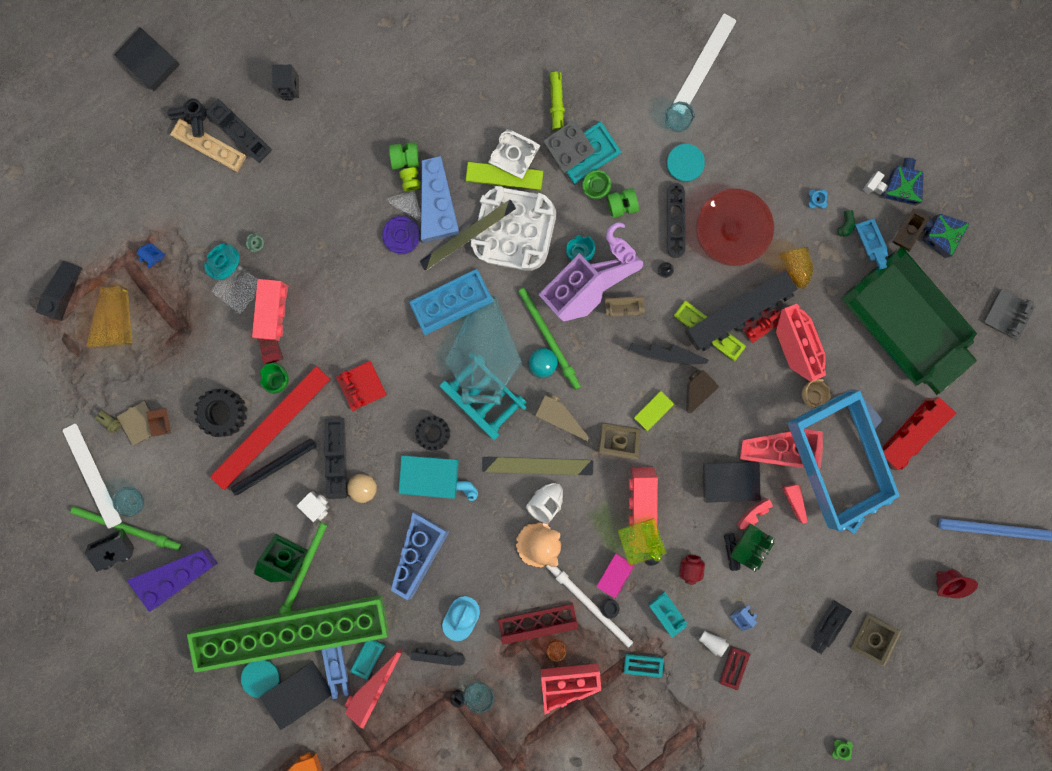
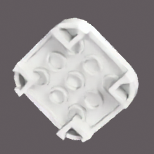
[471,186,556,271]

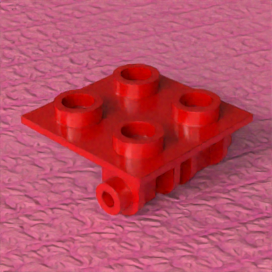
[742,308,781,343]
[336,361,387,411]

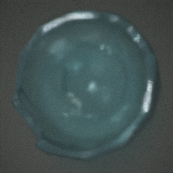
[664,101,695,133]
[113,487,144,517]
[463,682,494,713]

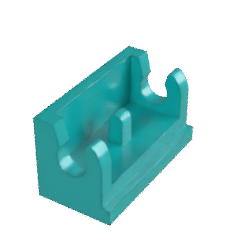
[648,591,687,638]

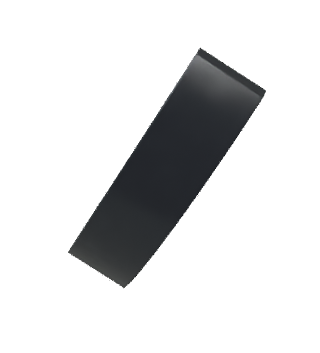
[206,98,272,163]

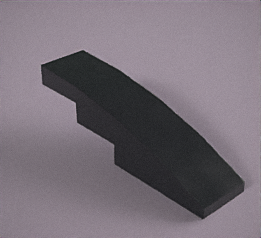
[628,343,709,365]
[324,418,347,499]

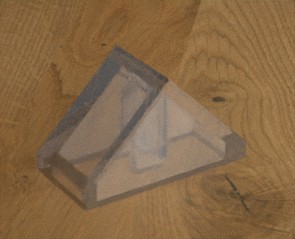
[386,190,421,222]

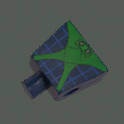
[881,158,924,206]
[922,214,969,258]

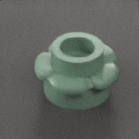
[245,233,264,252]

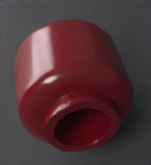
[679,554,705,585]

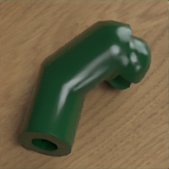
[837,210,855,237]

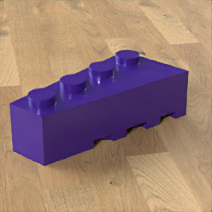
[127,548,218,612]

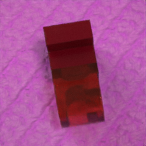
[258,339,284,364]

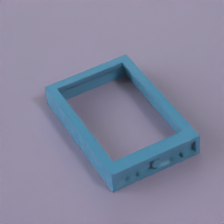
[787,390,900,531]

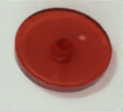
[696,189,774,266]

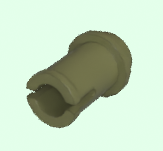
[95,410,121,433]

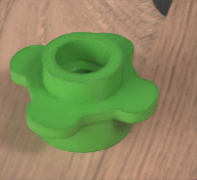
[832,739,853,761]

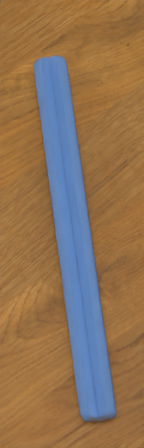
[938,519,1052,541]

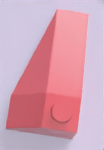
[740,429,823,470]

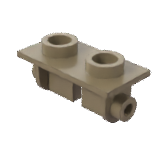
[605,296,645,317]

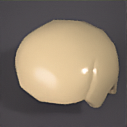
[802,379,831,409]
[347,473,377,503]

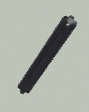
[231,439,316,496]

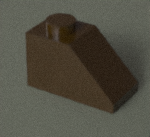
[686,370,719,413]

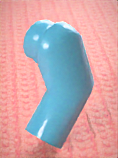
[457,481,478,501]

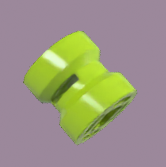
[399,167,422,192]

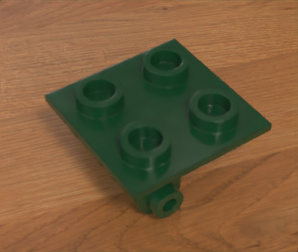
[730,523,775,572]

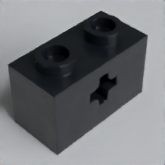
[272,64,299,101]
[85,529,134,572]

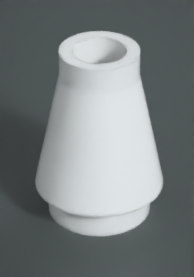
[699,631,729,657]

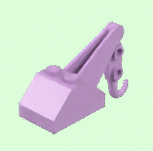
[539,222,643,321]

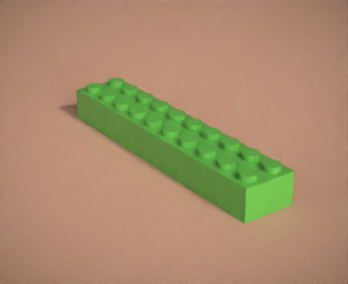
[187,595,389,673]

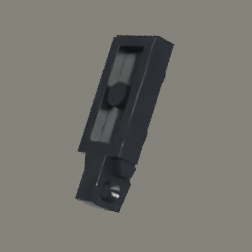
[811,600,852,654]

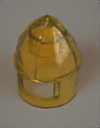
[780,247,814,289]

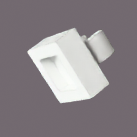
[863,171,888,195]

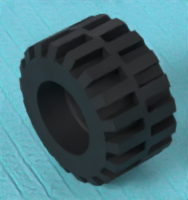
[194,389,247,437]

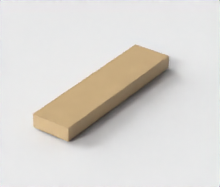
[170,119,247,173]

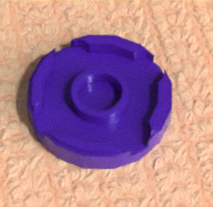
[382,216,420,254]

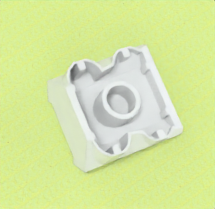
[488,129,540,179]

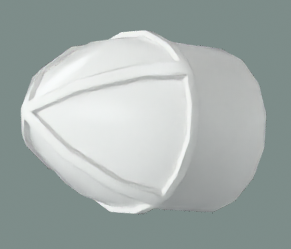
[526,483,563,524]

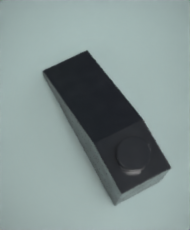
[35,261,82,321]

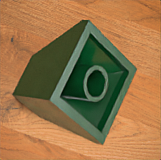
[254,534,308,583]

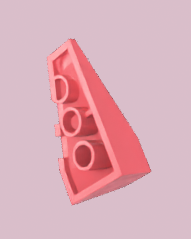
[345,649,403,728]

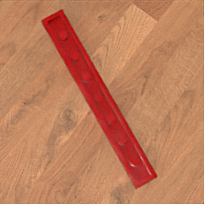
[210,366,331,490]

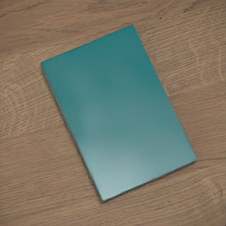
[566,121,622,185]
[399,456,459,499]

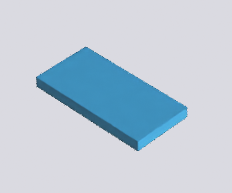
[409,269,494,335]

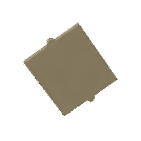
[117,401,151,446]

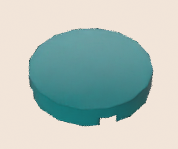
[666,144,705,182]
[204,243,240,280]
[241,660,280,698]

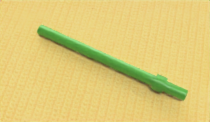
[518,288,581,390]
[70,506,182,551]
[279,522,327,613]

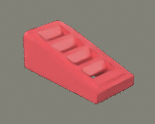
[782,484,808,524]

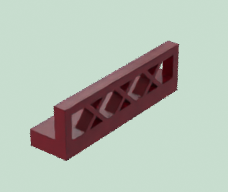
[498,603,578,645]

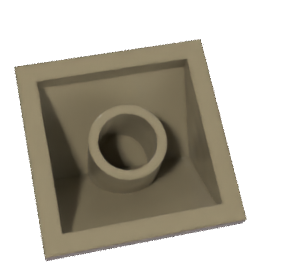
[598,423,640,459]
[851,614,902,667]

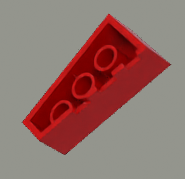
[882,397,957,470]

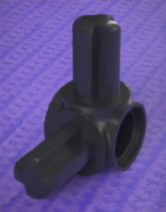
[167,98,207,138]

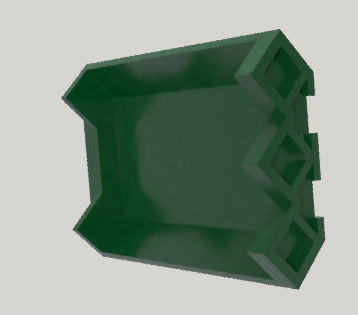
[841,247,977,395]

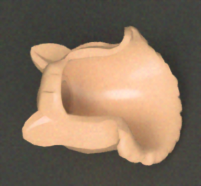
[516,522,561,568]

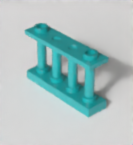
[440,354,527,440]

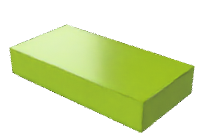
[634,391,674,431]

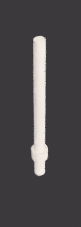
[546,565,633,647]

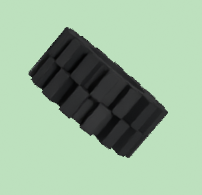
[415,416,450,451]

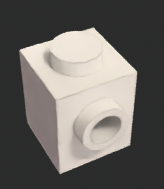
[297,491,329,522]

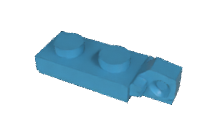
[855,218,888,270]

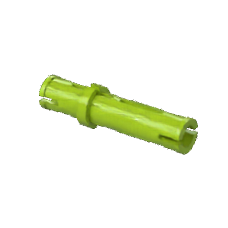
[550,72,565,131]

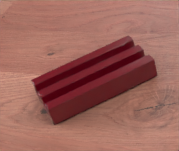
[719,646,750,690]

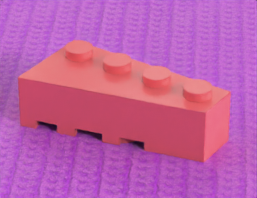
[629,467,658,553]

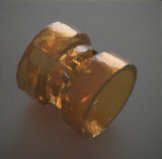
[547,639,566,662]

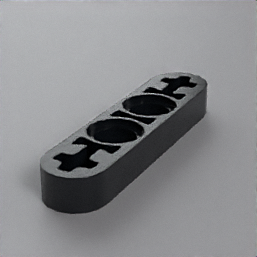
[667,183,686,258]

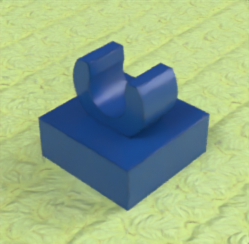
[136,243,165,269]

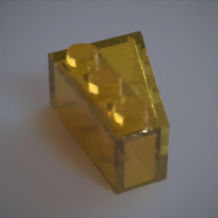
[86,286,132,349]

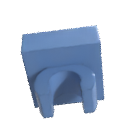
[730,606,757,631]

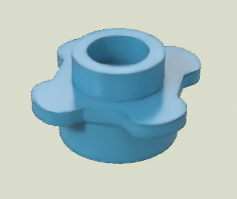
[808,190,828,209]

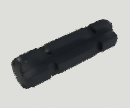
[724,533,741,571]

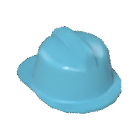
[442,596,480,641]

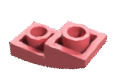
[737,498,773,530]

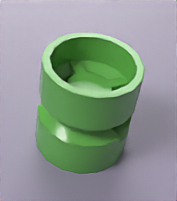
[389,142,419,170]
[607,188,639,219]

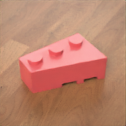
[252,279,288,341]
[541,664,601,714]

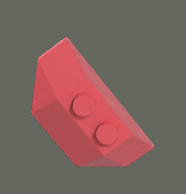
[776,304,826,382]

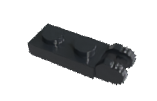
[410,648,465,666]

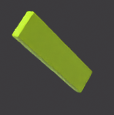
[466,162,543,191]
[673,301,746,361]

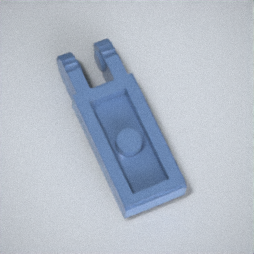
[322,646,350,699]

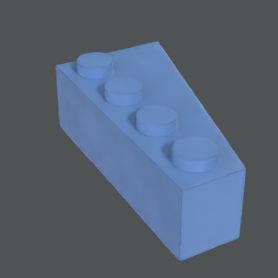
[421,156,460,243]
[391,512,450,600]

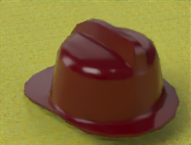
[936,569,978,598]

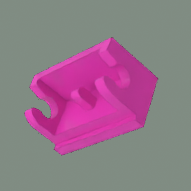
[597,554,636,598]

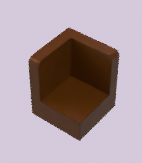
[146,408,171,437]

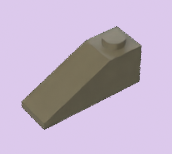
[535,394,589,441]

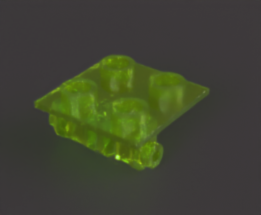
[617,518,667,566]

